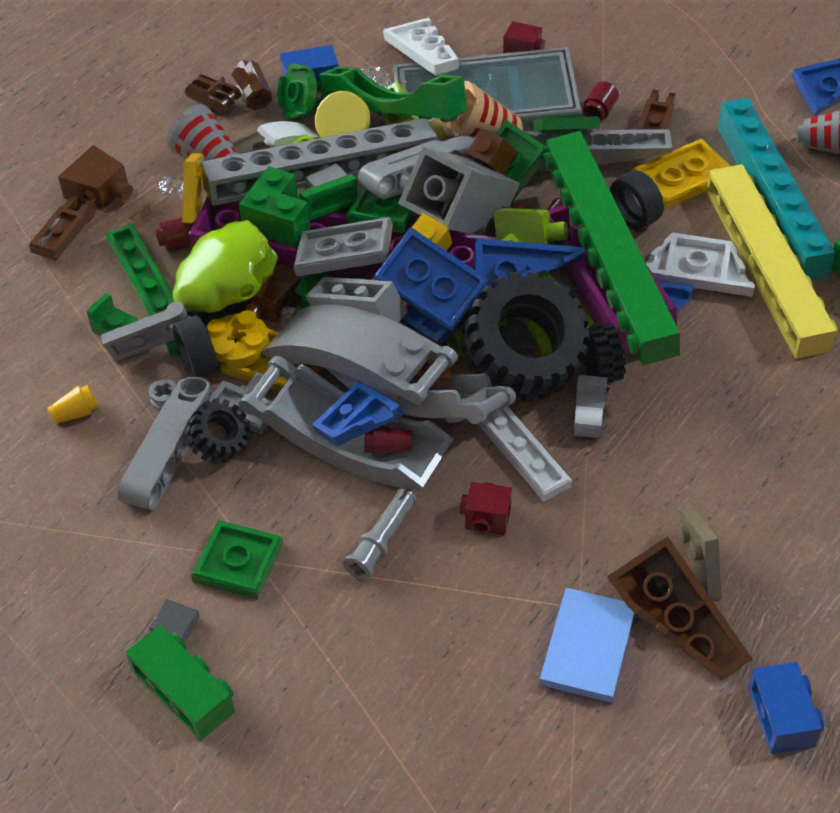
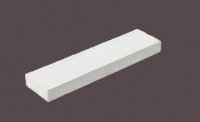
[478,407,572,502]

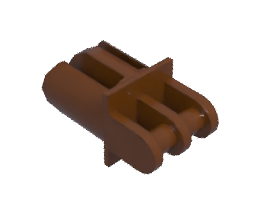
[185,74,242,113]

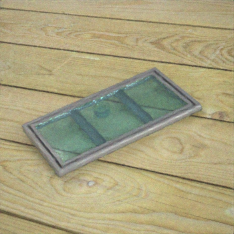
[393,47,582,122]

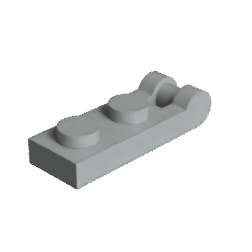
[101,301,190,362]

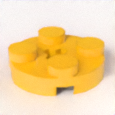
[207,310,270,368]

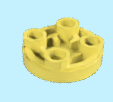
[315,91,370,138]

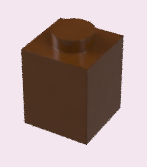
[466,127,517,175]

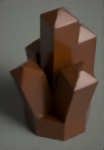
[231,59,272,110]

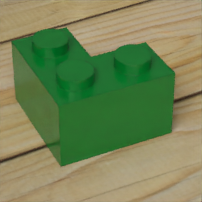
[239,166,311,248]

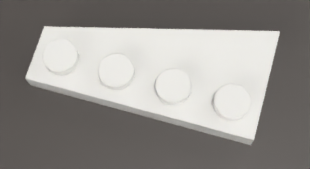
[383,18,459,76]

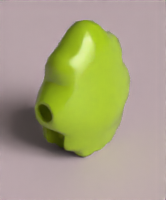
[172,220,278,313]

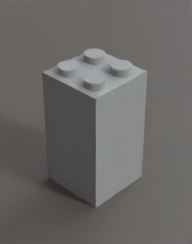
[398,147,520,237]

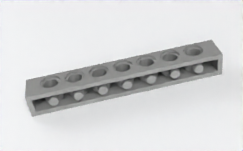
[201,118,437,206]

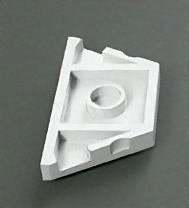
[646,233,755,297]

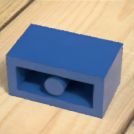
[280,45,339,90]
[748,662,824,754]

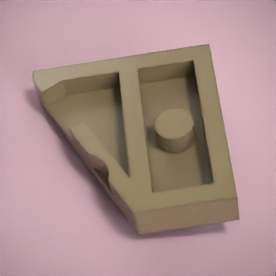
[676,507,722,601]

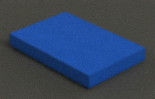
[373,227,490,333]

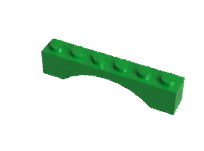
[320,66,468,122]

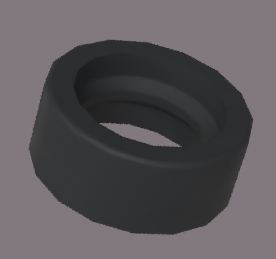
[610,170,664,230]
[173,315,218,378]

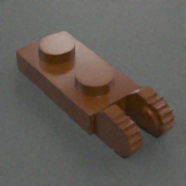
[637,89,676,130]
[29,196,97,260]

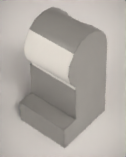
[574,375,608,439]

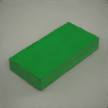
[299,174,357,221]

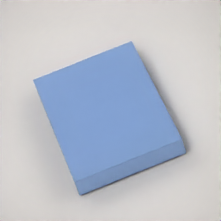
[539,588,635,703]

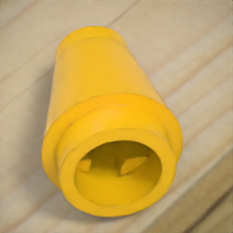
[47,384,99,425]

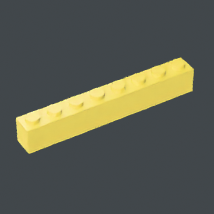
[706,164,838,359]

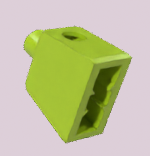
[493,208,568,245]

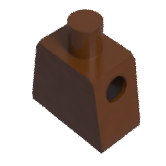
[58,145,133,209]
[239,262,302,323]

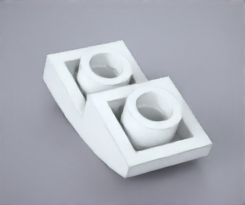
[257,121,319,148]

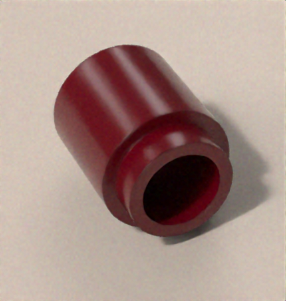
[583,81,619,121]
[155,217,196,251]

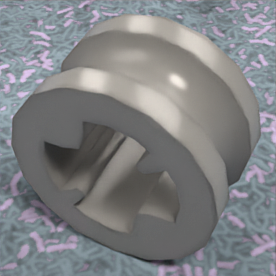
[149,379,177,411]

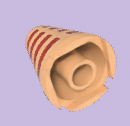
[442,81,523,139]

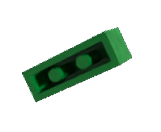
[125,625,235,741]

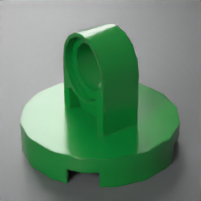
[277,63,324,120]

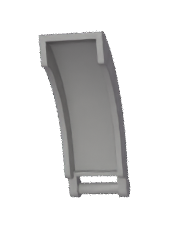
[262,304,458,405]
[239,356,454,489]
[326,368,516,424]

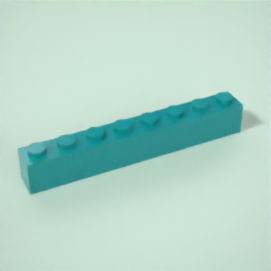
[718,98,835,281]

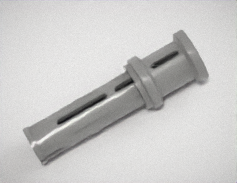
[343,488,417,580]

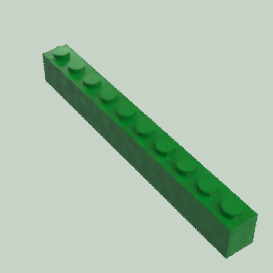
[543,131,680,366]

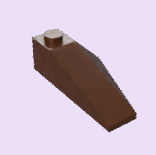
[607,536,753,680]

